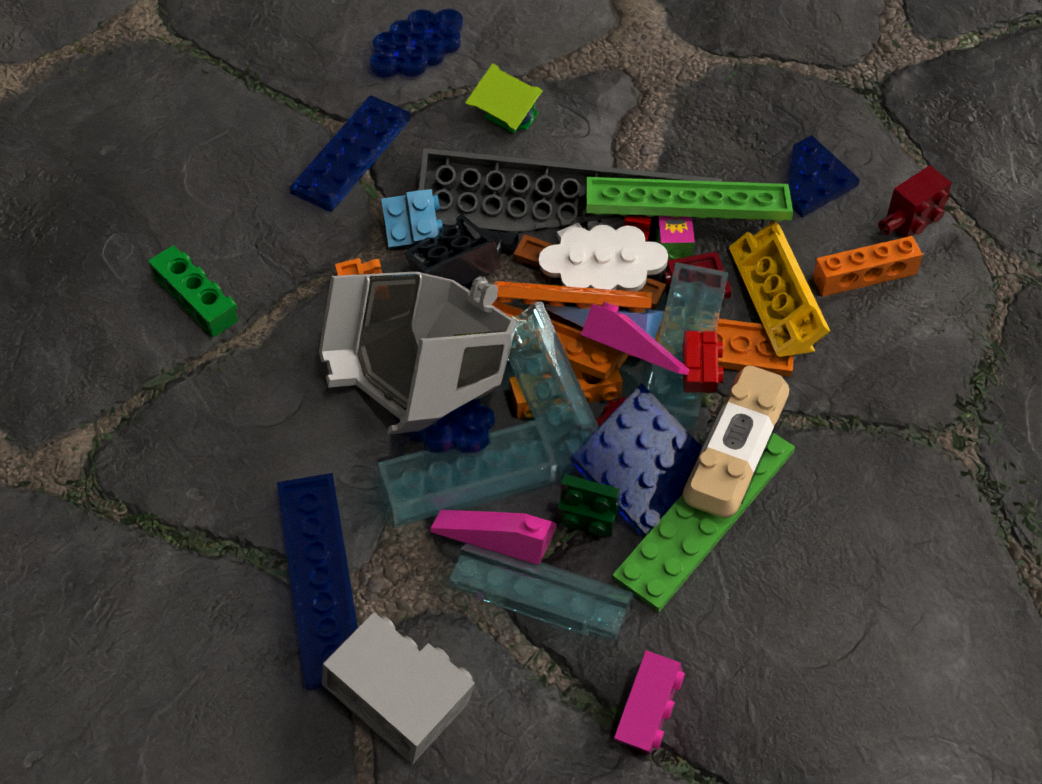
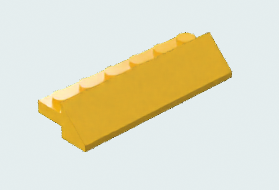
[729,220,830,357]

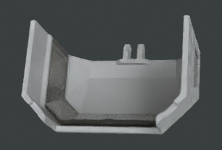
[319,272,517,435]

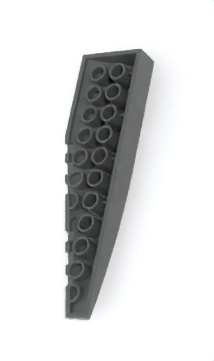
[419,148,722,232]

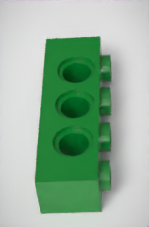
[148,245,238,338]

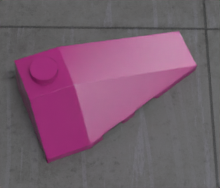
[430,510,557,565]

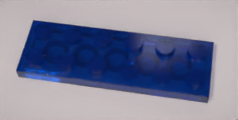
[289,95,411,213]

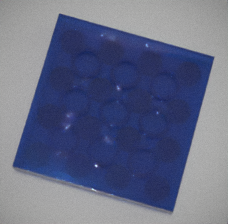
[569,383,703,538]

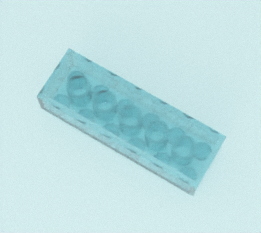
[642,262,728,430]
[378,419,557,527]

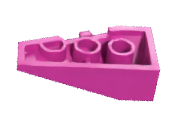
[581,301,689,375]

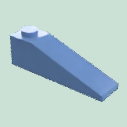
[546,303,664,339]

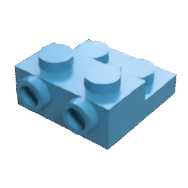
[381,189,443,250]

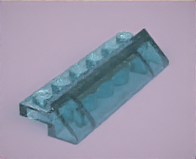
[508,301,610,477]
[450,543,634,640]

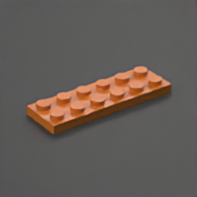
[493,281,653,312]

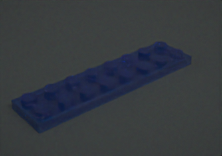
[277,473,358,690]

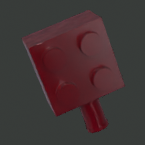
[878,165,952,238]

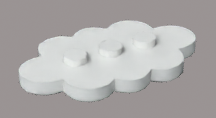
[539,225,668,291]

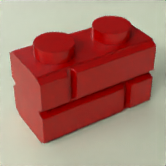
[683,331,724,393]

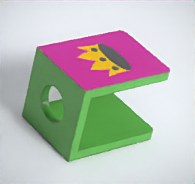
[655,216,695,260]

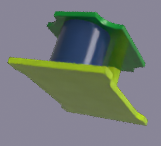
[465,63,543,134]

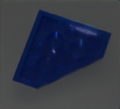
[788,135,860,218]

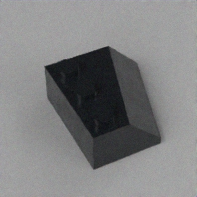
[405,214,502,286]

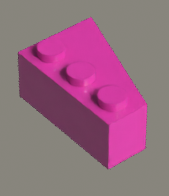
[614,650,685,754]

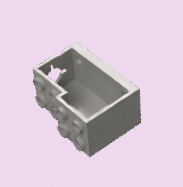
[322,612,475,765]

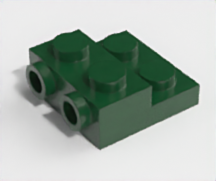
[557,474,620,537]

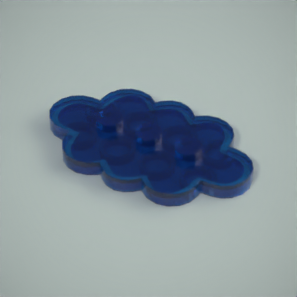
[370,9,463,78]
[394,386,495,454]

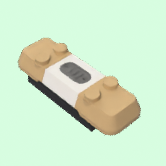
[683,366,789,518]

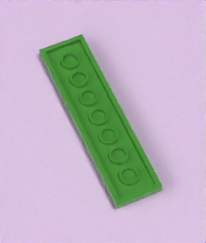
[586,177,793,221]
[612,433,795,613]

